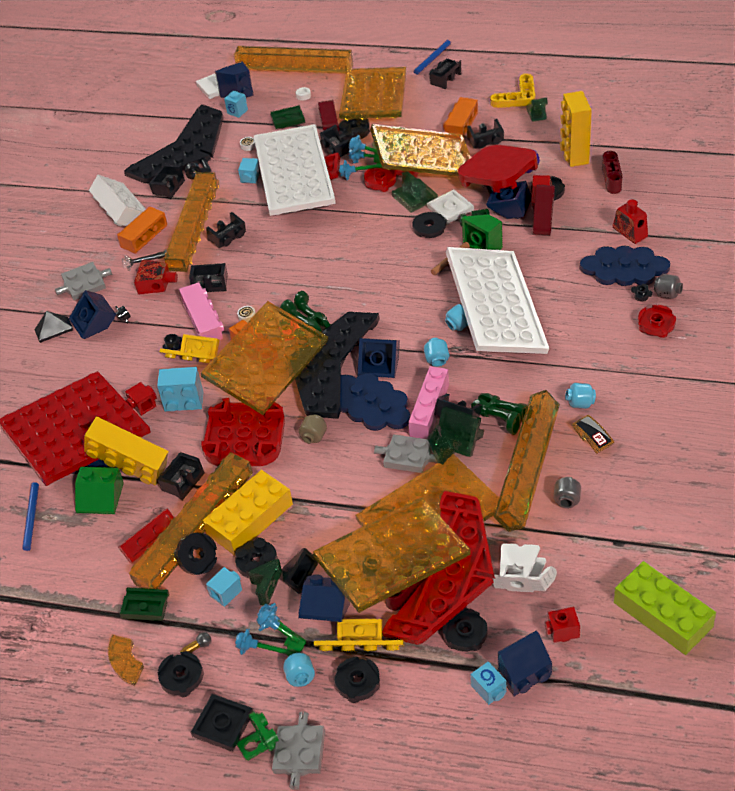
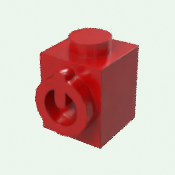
[125,382,157,416]
[544,607,580,643]

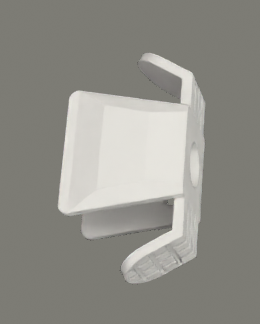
[493,544,557,592]

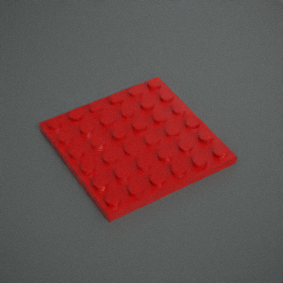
[0,371,151,486]

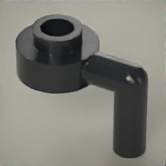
[184,159,211,180]

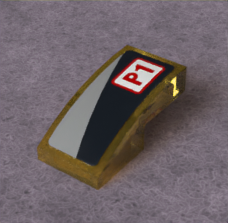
[572,415,614,454]

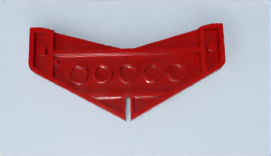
[382,491,495,645]

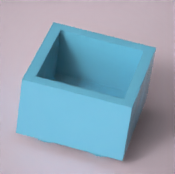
[157,367,204,412]

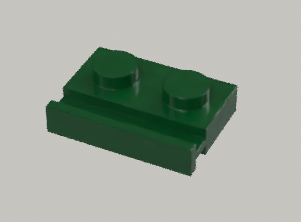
[270,105,305,129]
[120,588,170,621]

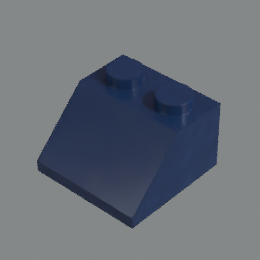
[215,62,254,98]
[486,181,532,219]
[69,290,116,339]
[358,338,400,378]
[298,575,350,622]
[498,630,552,696]

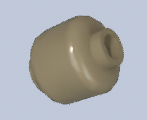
[299,415,327,444]

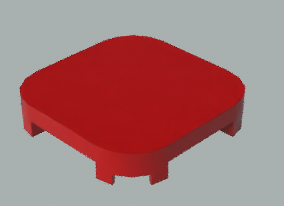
[458,145,538,193]
[201,398,285,466]

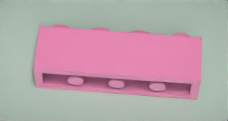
[179,282,224,340]
[408,366,449,440]

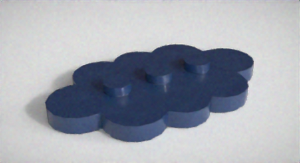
[580,246,670,286]
[340,373,410,431]

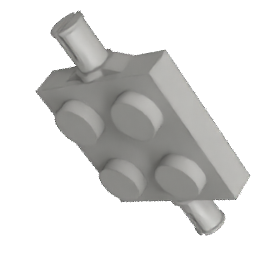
[55,262,112,300]
[374,434,442,473]
[272,712,325,790]

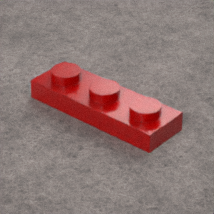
[118,508,180,563]

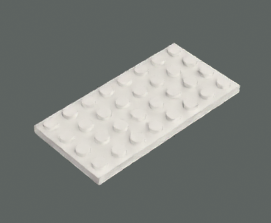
[254,124,336,216]
[446,247,549,354]

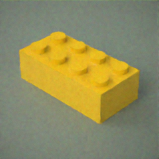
[560,91,592,167]
[84,416,169,486]
[203,469,293,556]

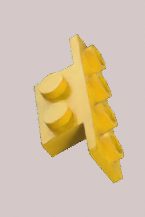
[159,334,233,366]
[314,619,405,651]

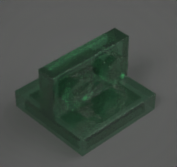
[392,171,438,213]
[434,407,485,457]

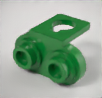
[237,711,279,761]

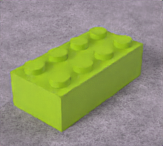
[614,561,716,656]

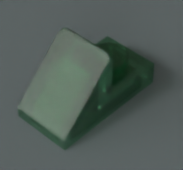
[526,97,548,122]
[427,423,461,464]
[249,559,282,606]

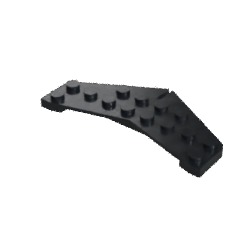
[124,104,224,184]
[289,311,380,419]

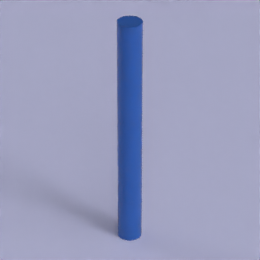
[414,40,451,75]
[22,482,39,551]

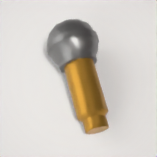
[180,632,212,653]

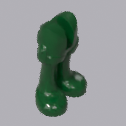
[280,291,331,335]
[471,393,531,435]

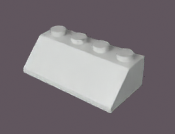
[89,174,146,227]

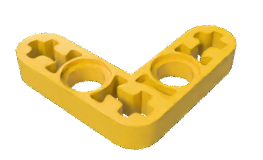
[490,73,535,108]

